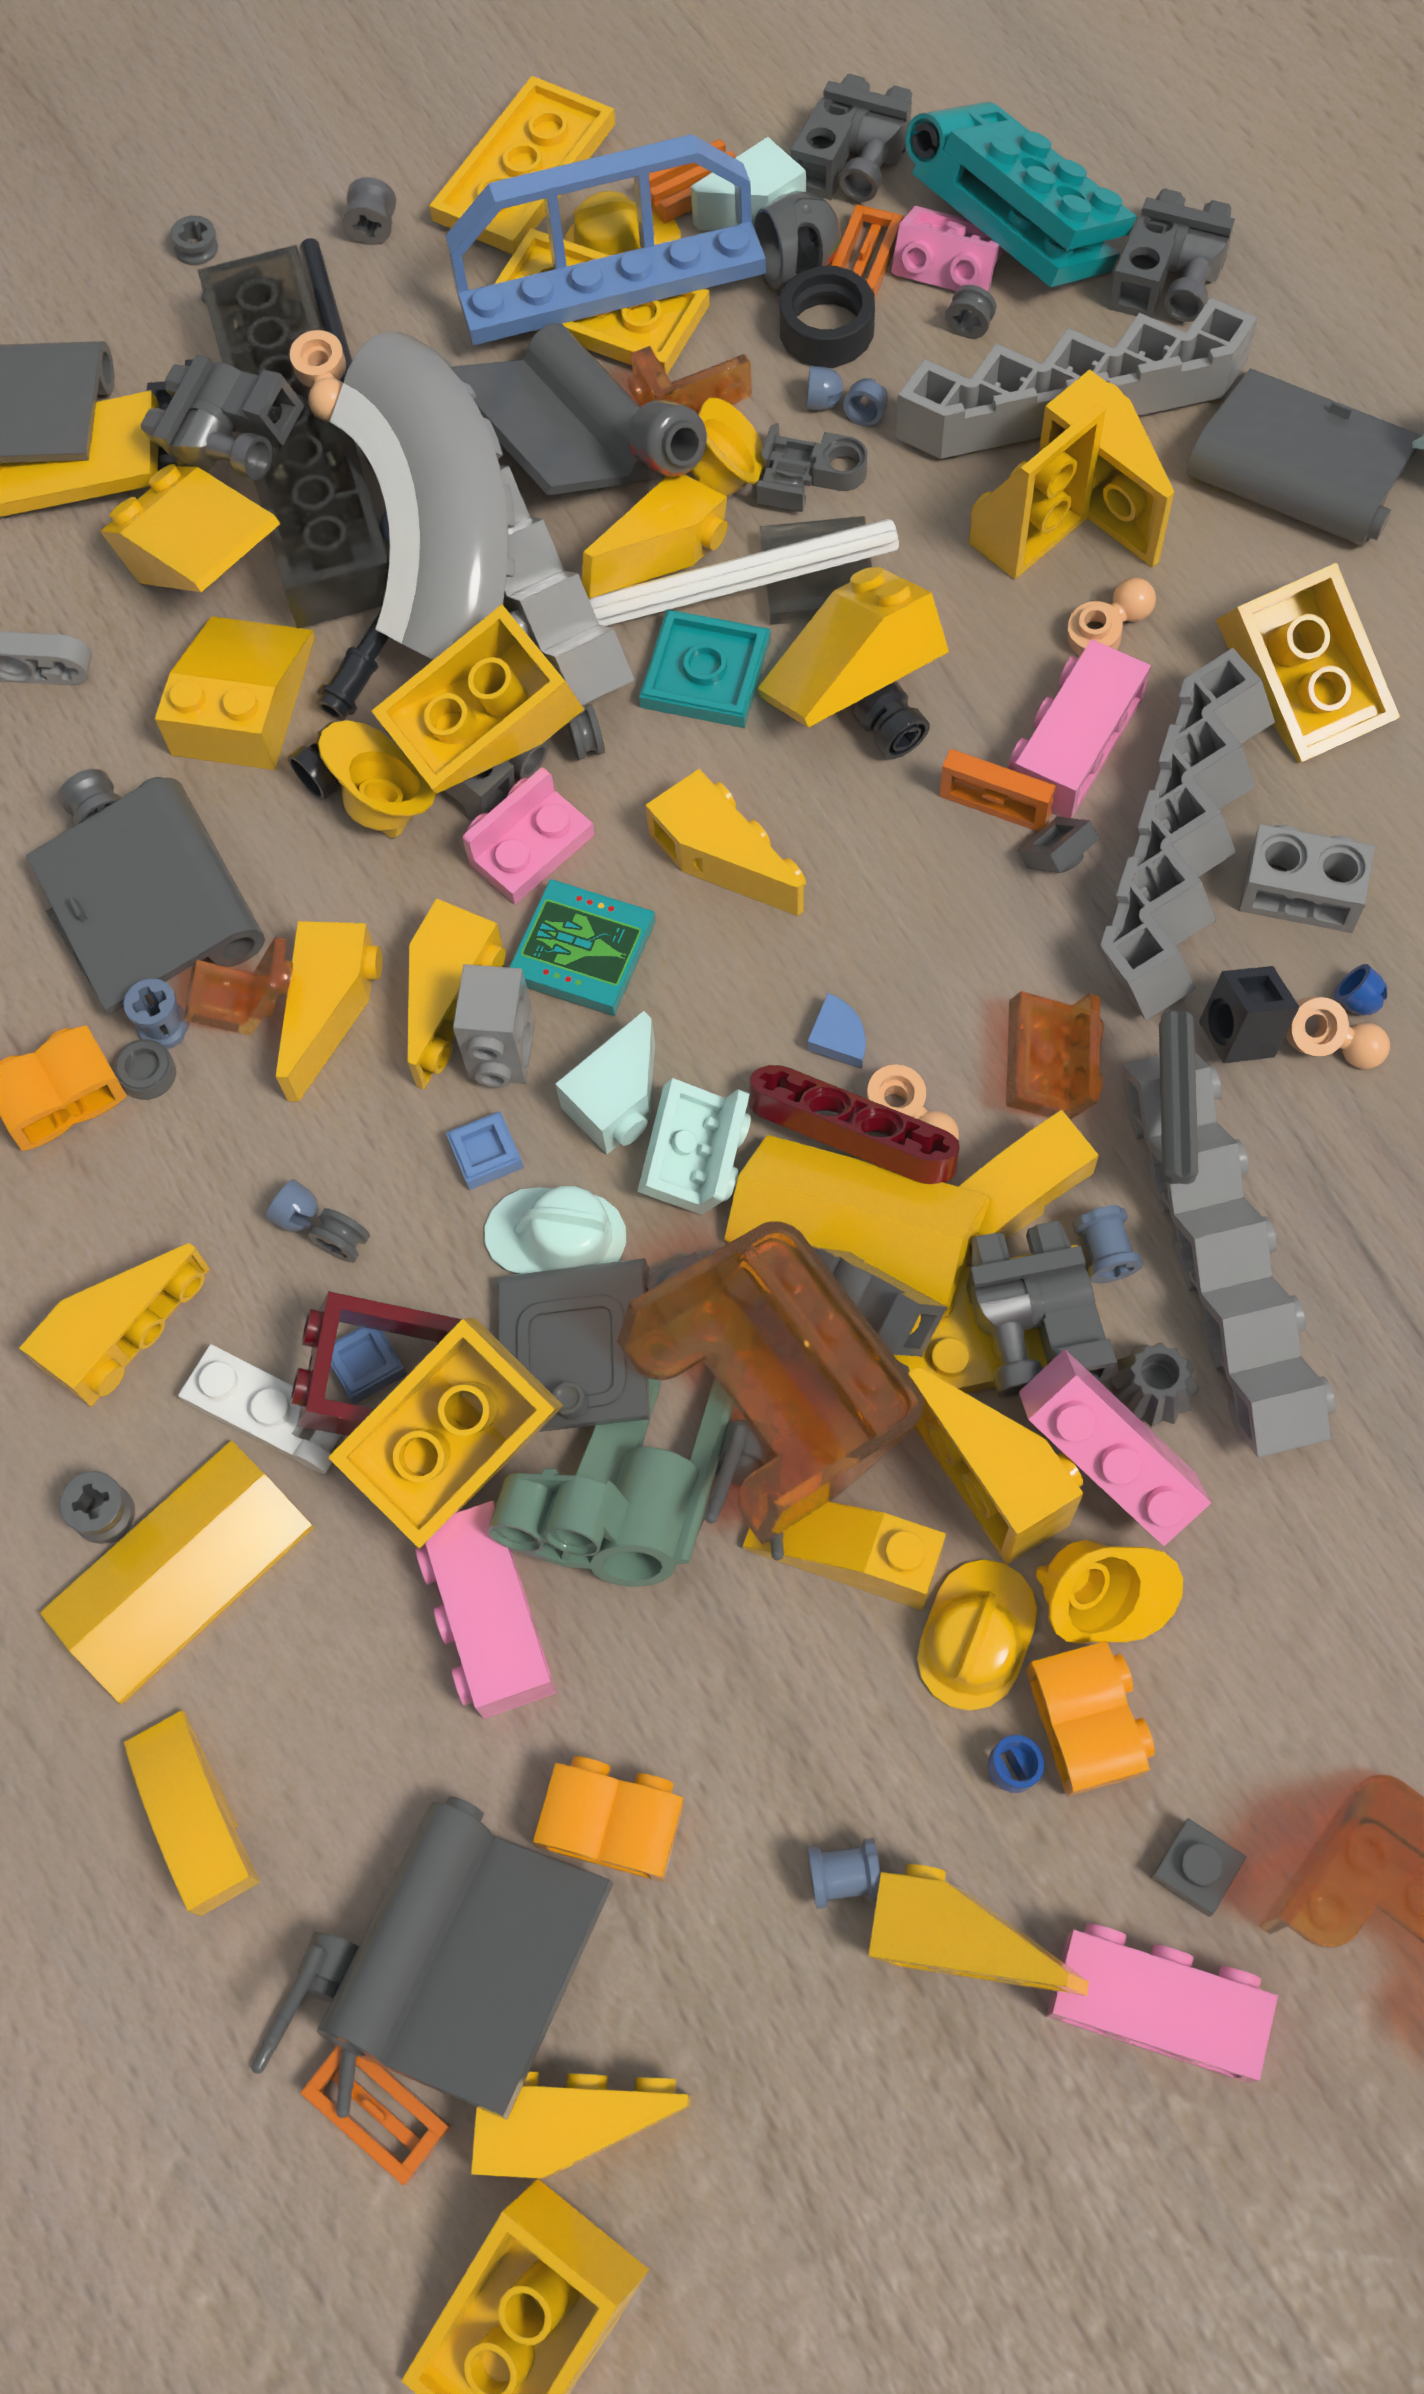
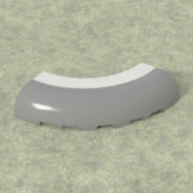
[330,331,515,660]

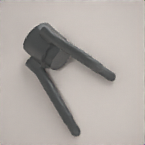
[697,1420,784,1561]
[251,1932,359,2118]

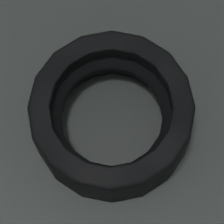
[779,266,875,367]

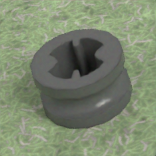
[171,215,218,265]
[945,285,997,339]
[567,704,605,760]
[308,1208,370,1263]

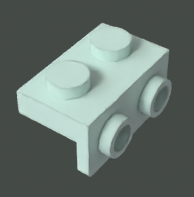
[637,1078,751,1215]

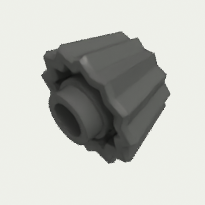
[1110,1343,1199,1428]

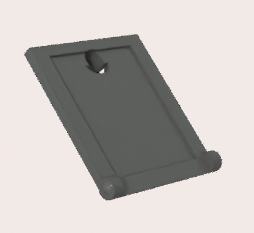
[497,1258,650,1432]

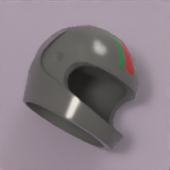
[754,190,841,289]

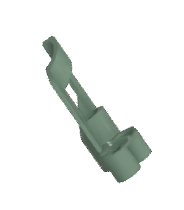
[488,1299,757,1587]

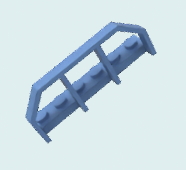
[445,134,766,345]

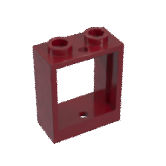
[290,1291,462,1436]

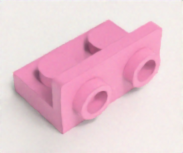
[891,206,1005,292]
[463,767,595,905]

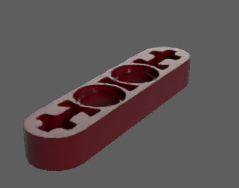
[749,1065,960,1184]

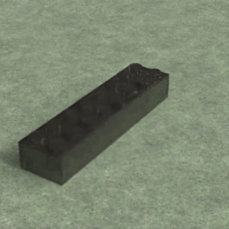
[197,245,389,628]

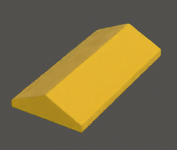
[724,1135,991,1310]
[40,1440,314,1705]

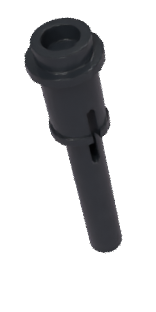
[316,608,389,721]

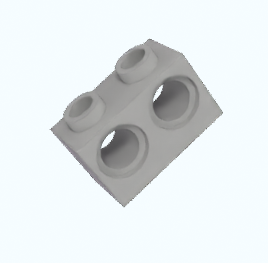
[1239,824,1375,933]
[453,964,535,1088]

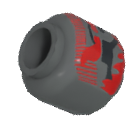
[628,399,707,477]

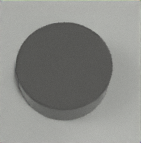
[114,1039,176,1100]

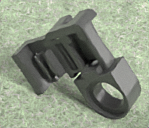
[757,423,868,512]

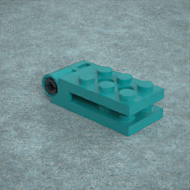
[905,102,1137,288]

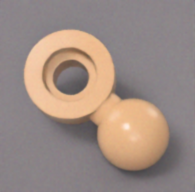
[290,330,346,422]
[1067,578,1156,657]
[1285,996,1390,1069]
[865,1065,959,1140]

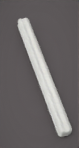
[588,519,899,626]

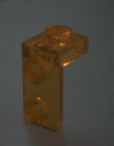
[627,346,752,414]
[184,937,293,1036]

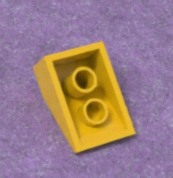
[1039,369,1175,568]
[969,403,1106,580]
[100,464,280,592]
[1216,563,1400,763]
[757,567,949,728]
[372,604,584,794]
[155,616,315,770]
[328,1318,564,1549]
[903,1366,1083,1565]
[401,2179,650,2394]

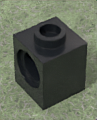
[1199,966,1300,1063]

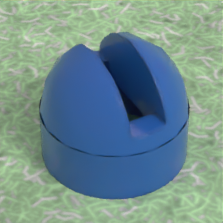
[1334,964,1388,1016]
[987,1735,1045,1793]

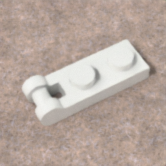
[178,1344,348,1474]

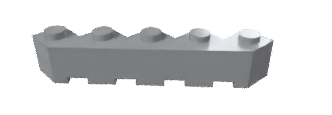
[896,297,1258,459]
[500,465,635,705]
[1100,648,1275,1021]
[1122,1053,1335,1457]

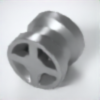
[342,177,397,245]
[58,769,122,826]
[60,1471,135,1544]

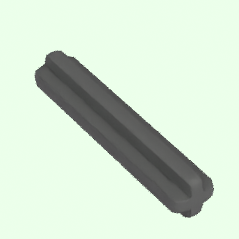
[1159,1011,1199,1184]

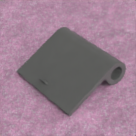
[450,323,664,495]
[0,341,115,463]
[1186,368,1422,547]
[26,777,265,1015]
[317,1797,613,2120]

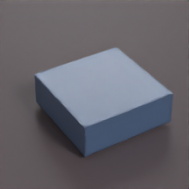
[446,1111,524,1190]
[331,1327,407,1404]

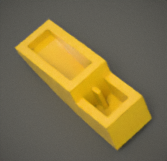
[958,1110,1099,1265]
[124,1710,261,1917]

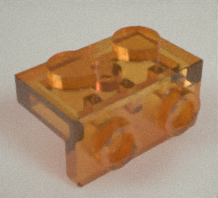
[1006,991,1104,1120]

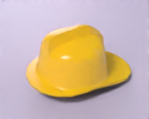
[564,191,681,256]
[690,398,763,496]
[318,720,436,839]
[1035,1540,1183,1643]
[917,1559,1038,1711]

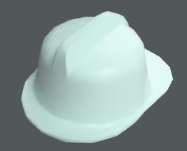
[484,1186,626,1274]

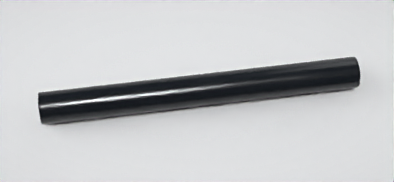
[300,238,353,383]

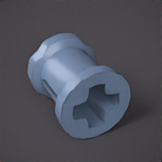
[123,978,189,1049]
[1073,1205,1143,1283]
[808,1838,880,1909]

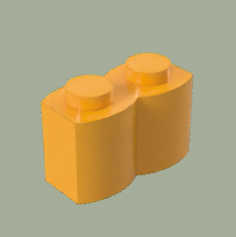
[0,1025,127,1151]
[1026,1641,1155,1797]
[533,1756,684,1882]

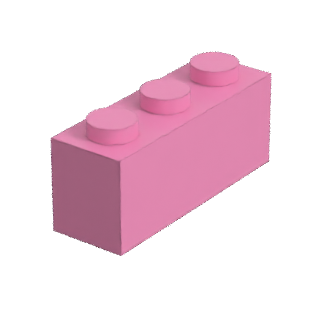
[1008,639,1151,818]
[1019,1349,1211,1546]
[415,1500,557,1719]
[1046,1923,1278,2083]

